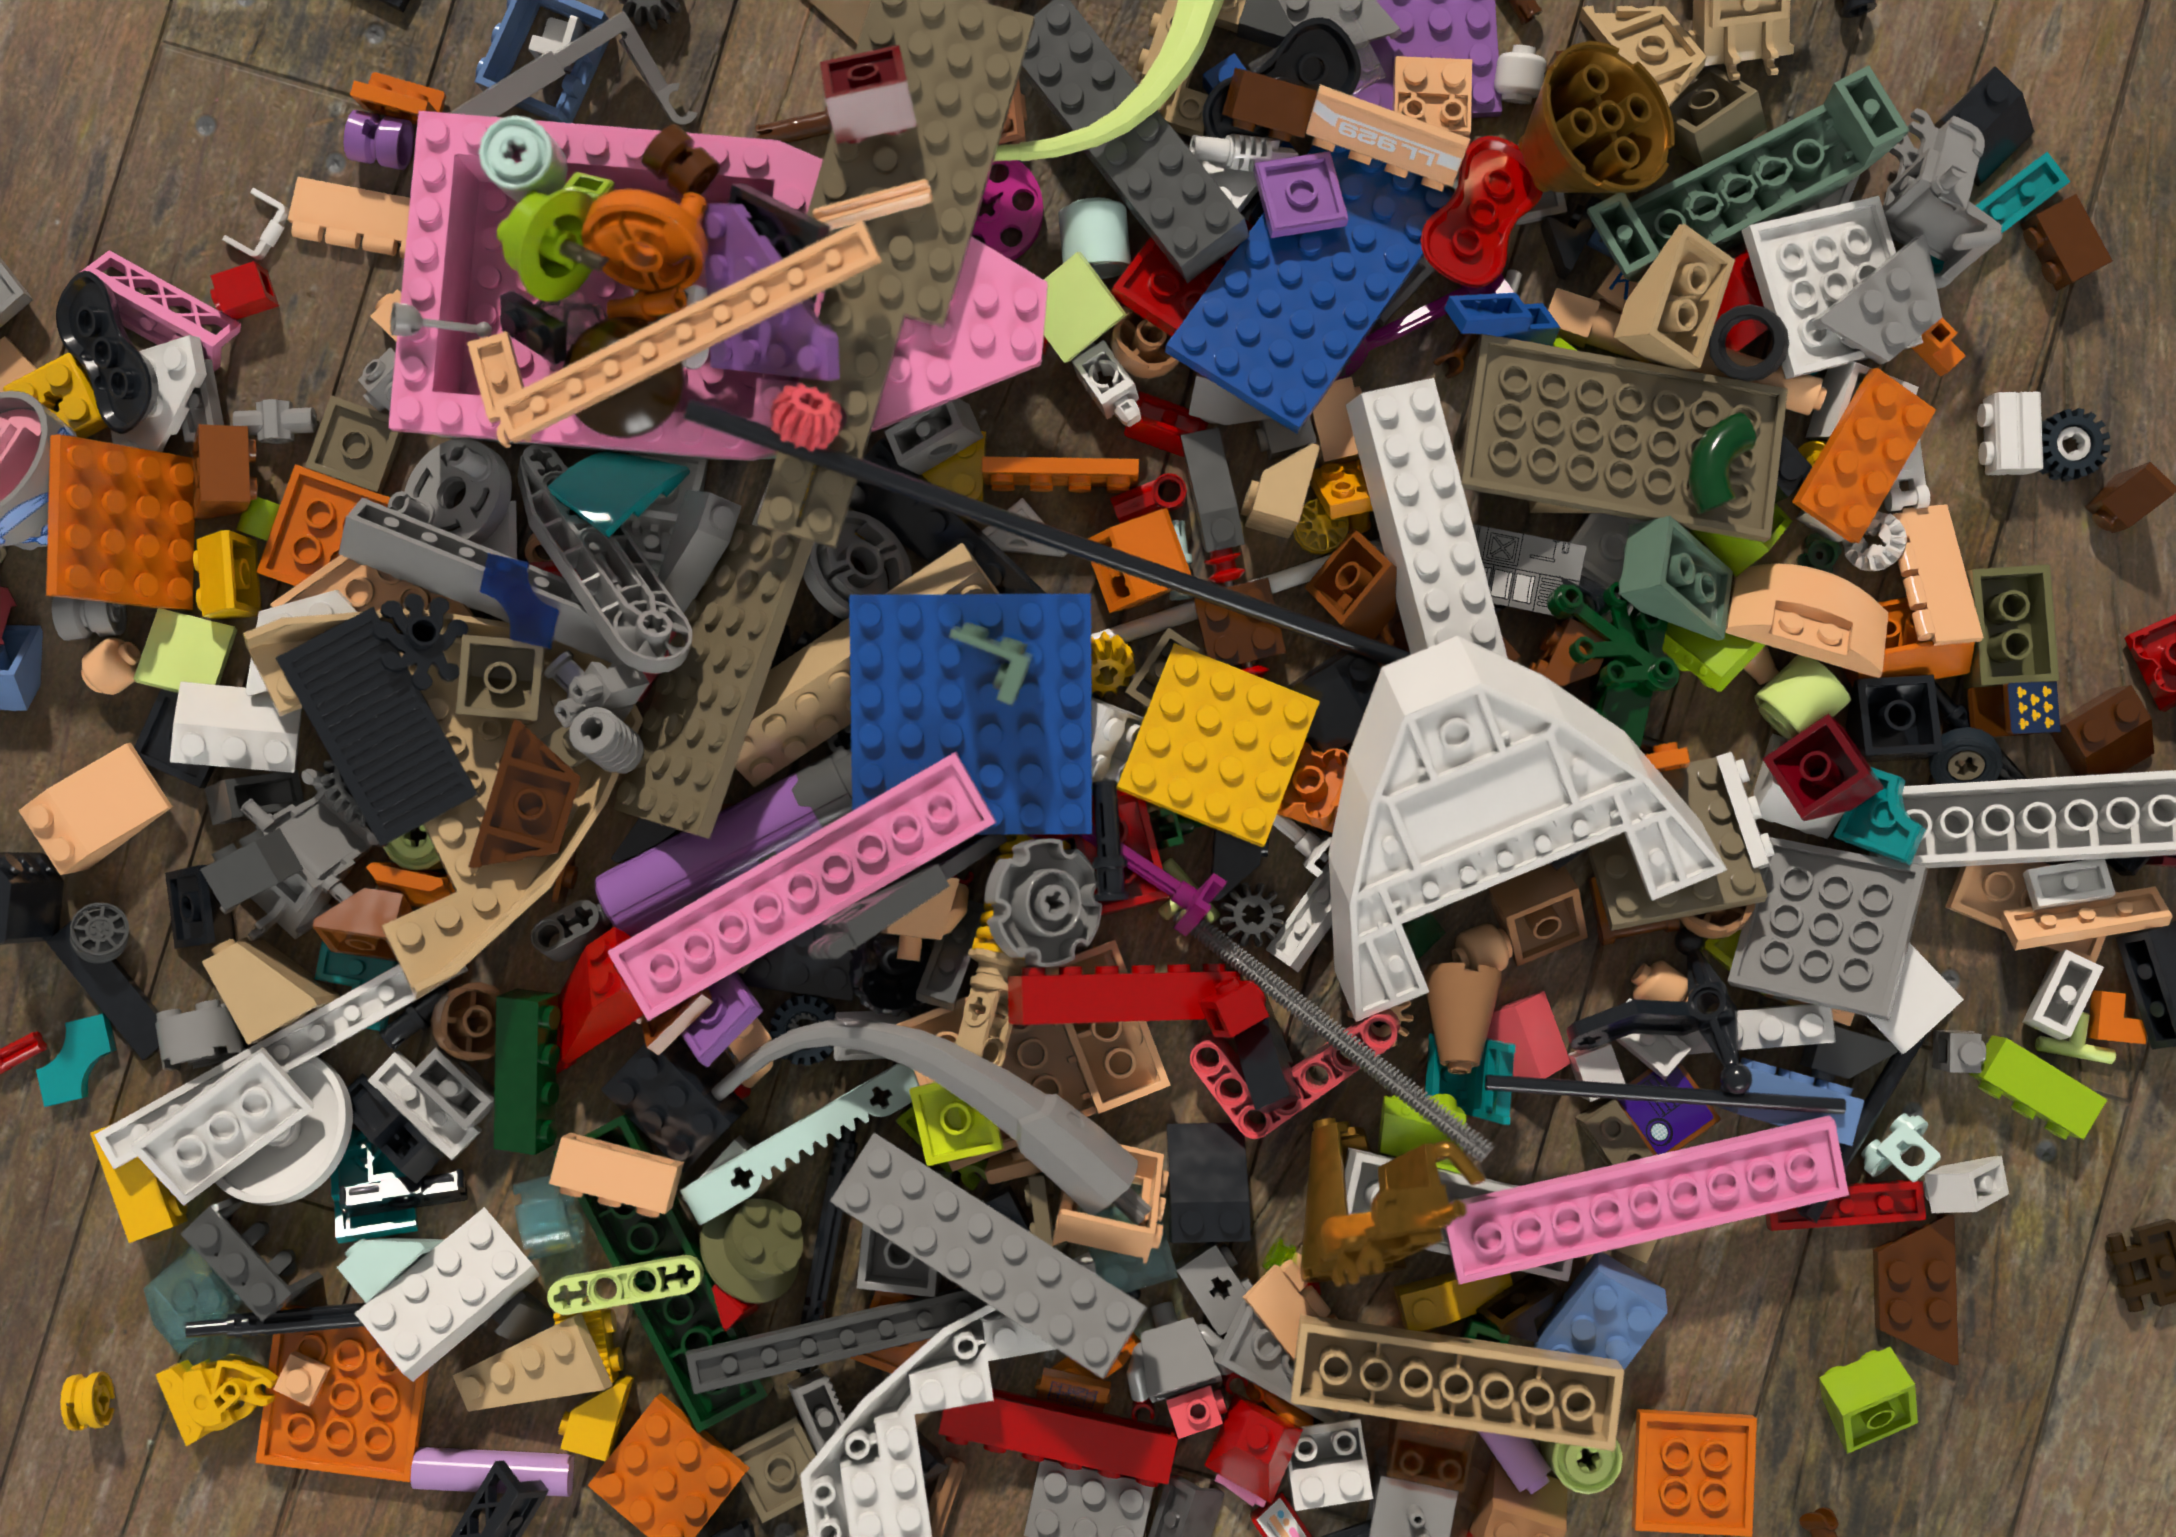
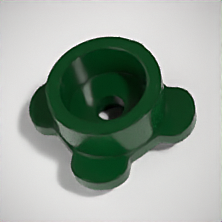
[1796,533,1842,573]

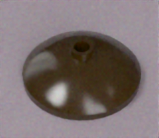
[562,317,685,438]

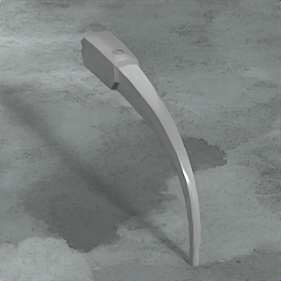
[711,1020,1151,1224]

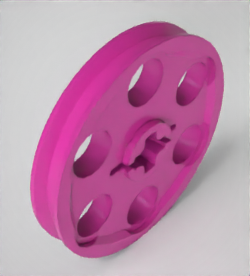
[972,160,1043,261]

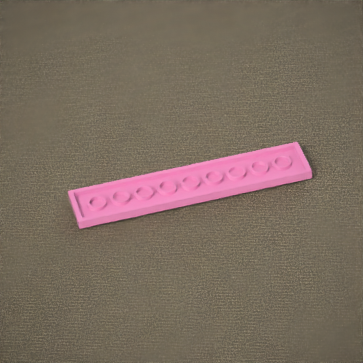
[607,752,996,1021]
[1445,1116,1849,1284]

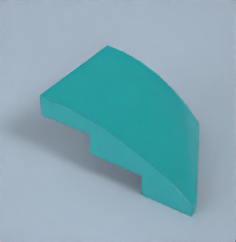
[548,451,690,538]
[330,1129,418,1244]

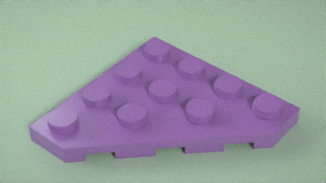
[703,203,840,381]

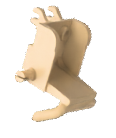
[1688,0,1794,81]

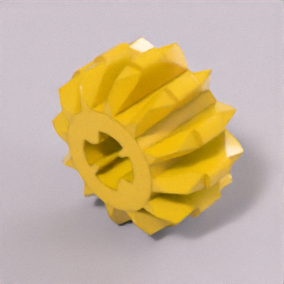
[1091,631,1136,699]

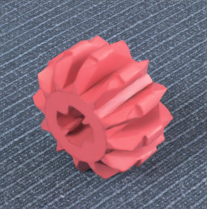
[770,383,842,452]

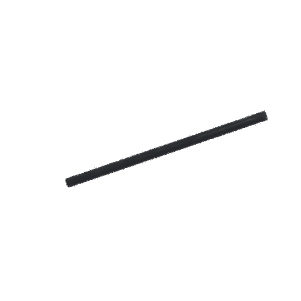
[1485,1074,1846,1115]

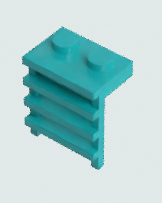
[1425,1033,1516,1125]

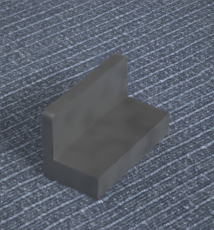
[1148,1474,1225,1537]

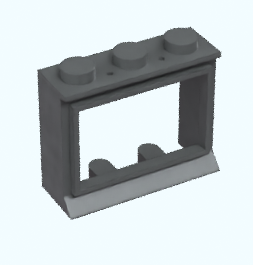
[181,1197,323,1321]

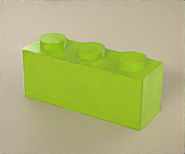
[1968,1035,2107,1140]

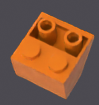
[1088,508,1191,613]

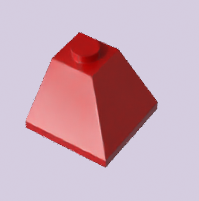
[1204,1393,1303,1503]

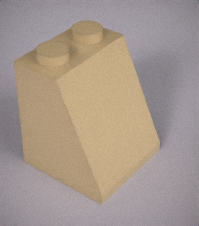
[202,937,340,1045]

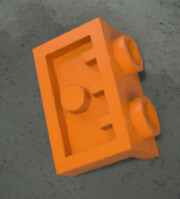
[350,72,446,125]

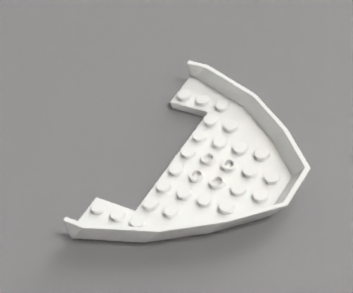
[1328,636,1727,1022]

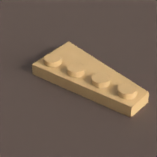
[453,1313,613,1412]

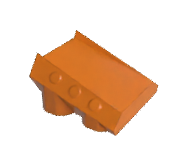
[1277,742,1349,833]
[366,862,456,908]

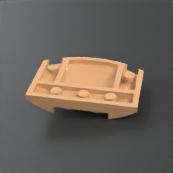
[1725,563,1889,678]

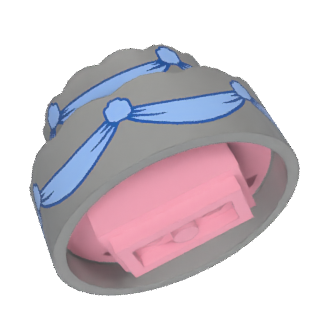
[0,391,77,550]

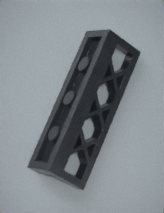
[451,1460,549,1537]

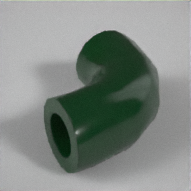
[1688,412,1756,514]

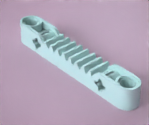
[680,1063,919,1225]

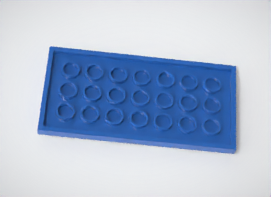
[1165,145,1454,434]

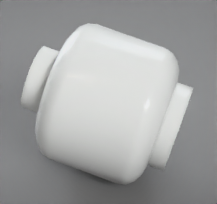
[1494,45,1547,104]

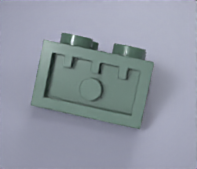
[949,622,1033,705]

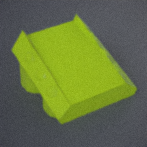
[1662,605,1766,692]
[1378,1094,1466,1174]

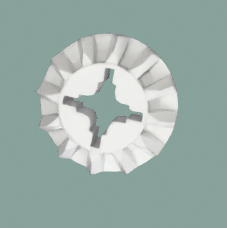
[1842,511,1907,571]

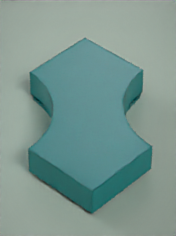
[36,1013,117,1107]

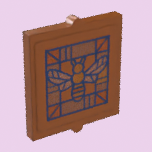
[1035,1367,1111,1414]

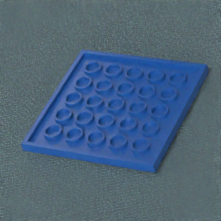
[849,594,1092,834]

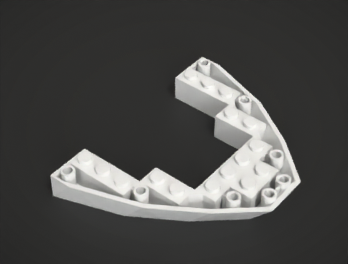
[800,1252,1096,1537]

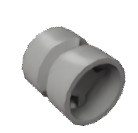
[52,597,127,641]

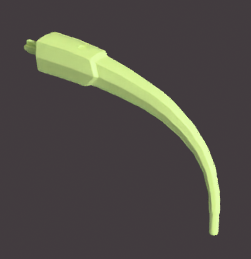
[994,0,1224,162]

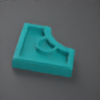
[1834,767,1926,865]

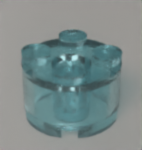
[513,1175,586,1261]

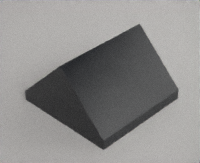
[165,865,236,949]

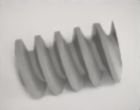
[569,707,644,774]

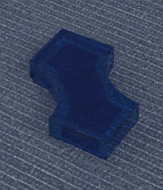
[479,553,560,649]

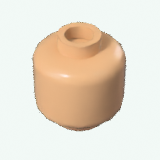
[81,637,141,695]
[1452,923,1513,971]
[1631,960,1688,1002]

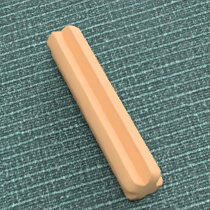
[812,179,933,230]

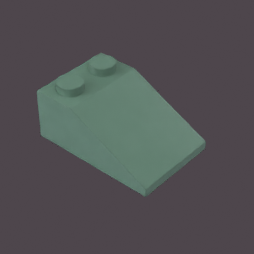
[1619,516,1733,640]

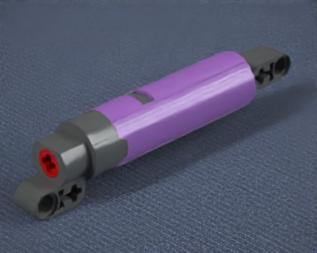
[530,724,852,962]

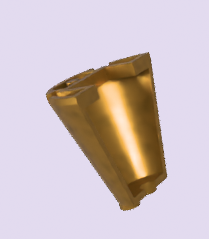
[1300,1118,1407,1283]

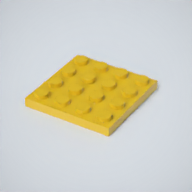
[1117,643,1320,848]

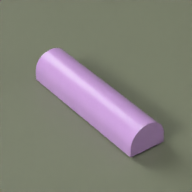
[411,1447,575,1497]

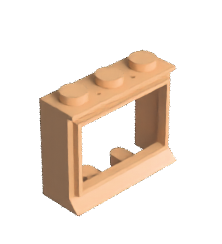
[1052,1144,1169,1264]

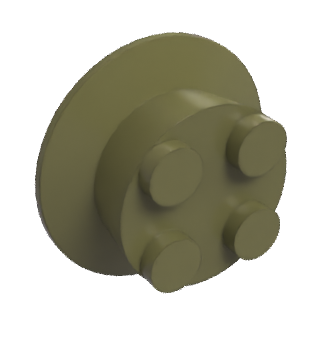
[700,1198,803,1304]

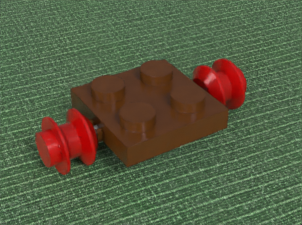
[1192,547,1286,679]

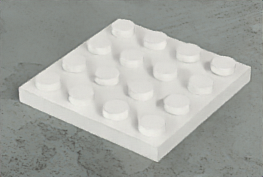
[1741,196,1923,379]

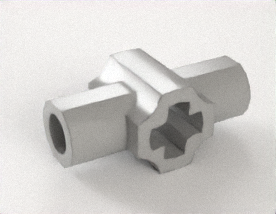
[233,399,318,444]

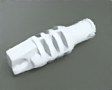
[1189,134,1299,172]

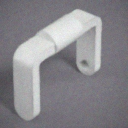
[222,188,289,260]

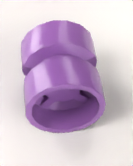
[344,110,414,170]

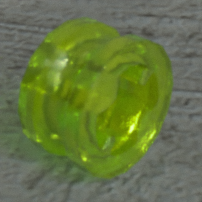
[1262,1237,1296,1270]

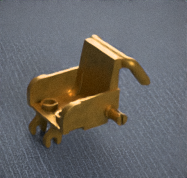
[1316,1141,1486,1286]

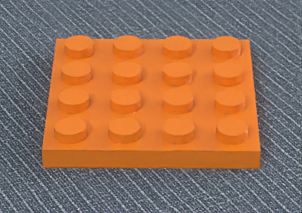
[46,434,195,611]
[255,1305,429,1482]

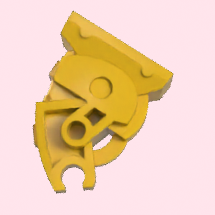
[155,1354,279,1446]

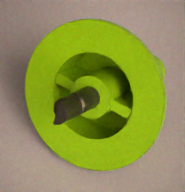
[497,189,609,302]

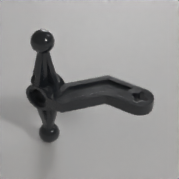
[1566,927,1752,1095]

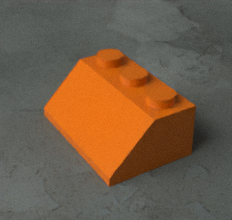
[1842,597,1975,687]

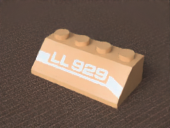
[1306,85,1470,192]

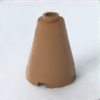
[1423,963,1502,1074]

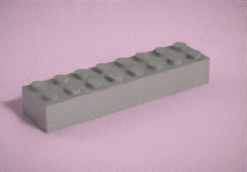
[830,1133,1147,1378]

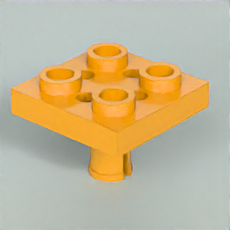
[1310,458,1373,533]

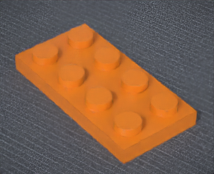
[1792,368,1936,543]
[982,456,1139,493]

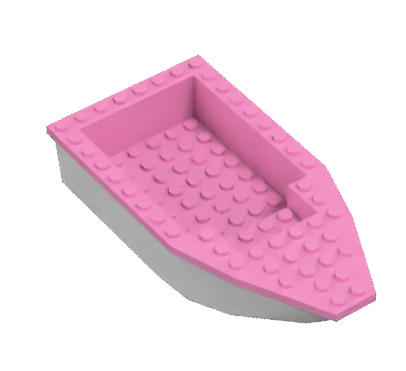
[388,111,1048,461]

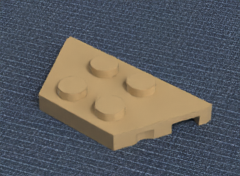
[1579,6,1707,107]

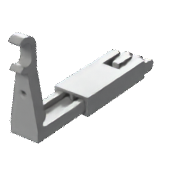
[449,11,697,124]

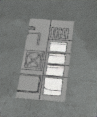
[1473,524,1587,619]

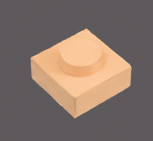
[273,1351,330,1406]

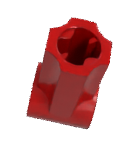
[1110,473,1187,524]

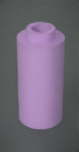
[1478,1431,1552,1494]

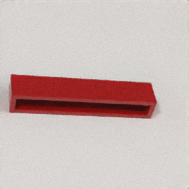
[1008,964,1240,1025]
[938,1388,1178,1487]

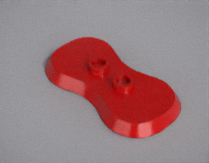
[1421,136,1543,288]

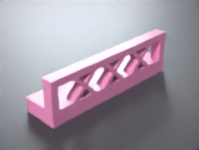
[79,250,241,372]

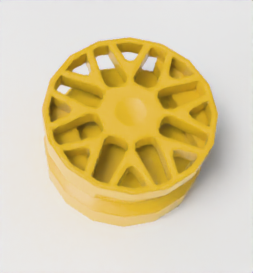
[1293,499,1349,555]
[60,1371,115,1431]

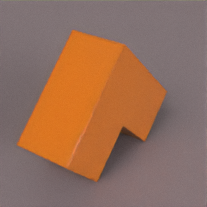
[1912,317,1966,377]
[2087,990,2147,1045]

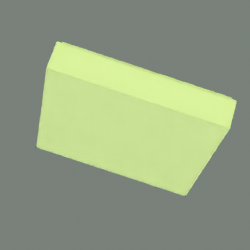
[1044,252,1127,363]
[133,608,237,693]

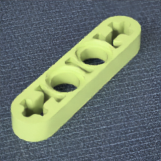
[548,1255,704,1315]

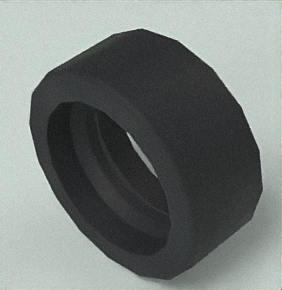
[1709,304,1789,382]

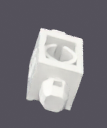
[1072,340,1141,427]

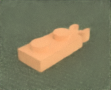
[467,331,532,448]

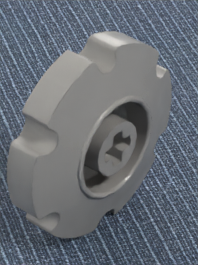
[985,839,1102,967]

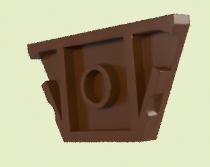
[468,719,581,868]
[1873,1213,1959,1365]

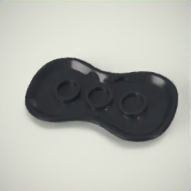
[1202,17,1361,147]
[56,271,159,434]

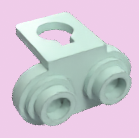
[1861,1113,1941,1182]

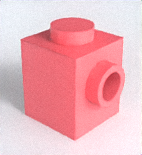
[1166,1384,1228,1439]

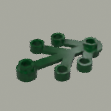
[1547,582,1679,691]

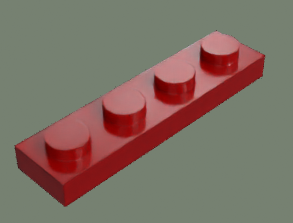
[1766,1179,1926,1231]

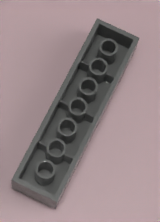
[1020,0,1250,284]

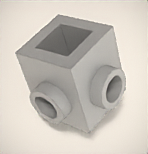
[358,347,396,412]

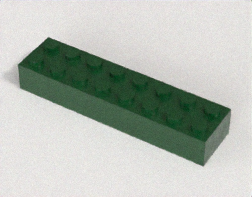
[553,1114,774,1433]

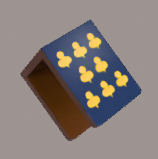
[1967,681,2061,737]

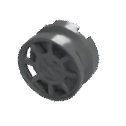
[70,903,129,964]

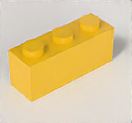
[90,1125,188,1243]

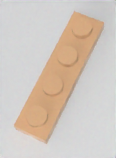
[2000,886,2173,950]

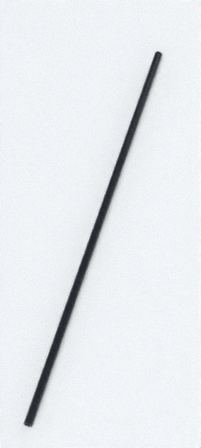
[684,399,1689,755]

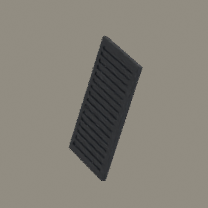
[276,607,479,847]

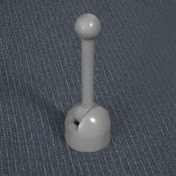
[390,302,492,338]

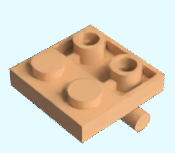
[1392,56,1472,138]

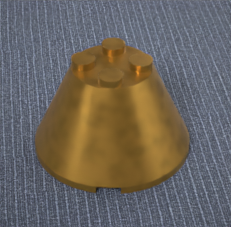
[1518,41,1675,193]

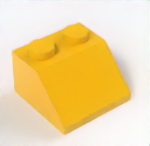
[193,530,262,620]

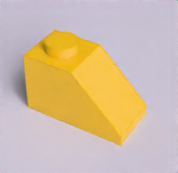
[558,1374,635,1461]

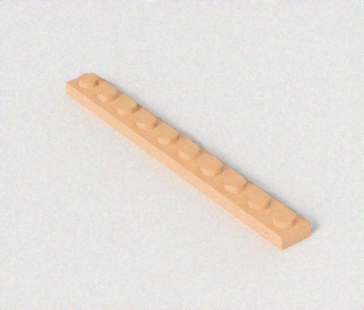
[493,220,883,443]

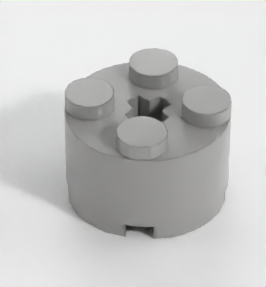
[155,1000,244,1071]

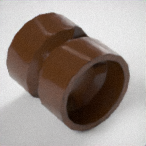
[641,124,720,200]

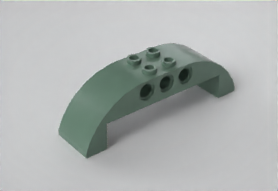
[1587,65,1909,283]

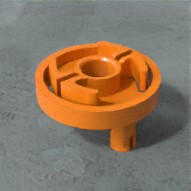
[582,190,708,292]

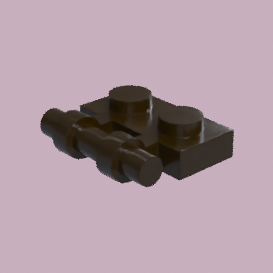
[2106,1218,2176,1312]

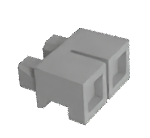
[554,656,649,728]

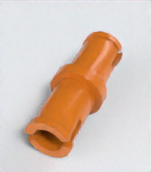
[606,287,687,322]

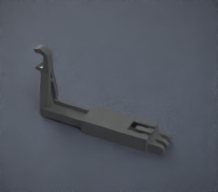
[809,834,1008,959]

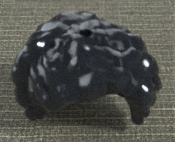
[848,934,932,1016]

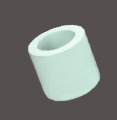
[479,116,568,202]
[1058,197,1131,279]

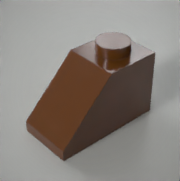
[2085,462,2176,533]

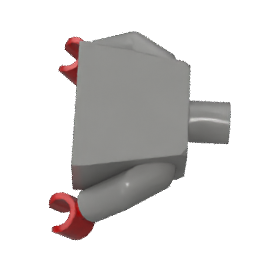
[1127,1302,1248,1422]

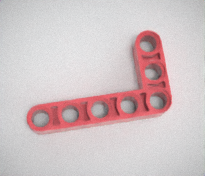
[1190,1009,1400,1139]

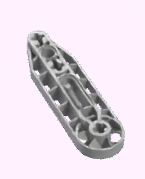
[517,444,693,674]

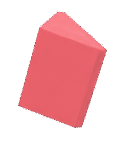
[1487,991,1571,1078]

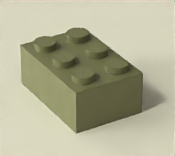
[1963,564,2059,689]

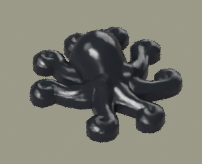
[372,594,468,691]

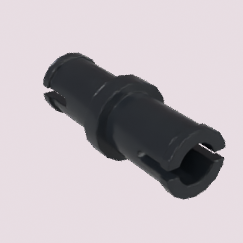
[379,985,450,1050]

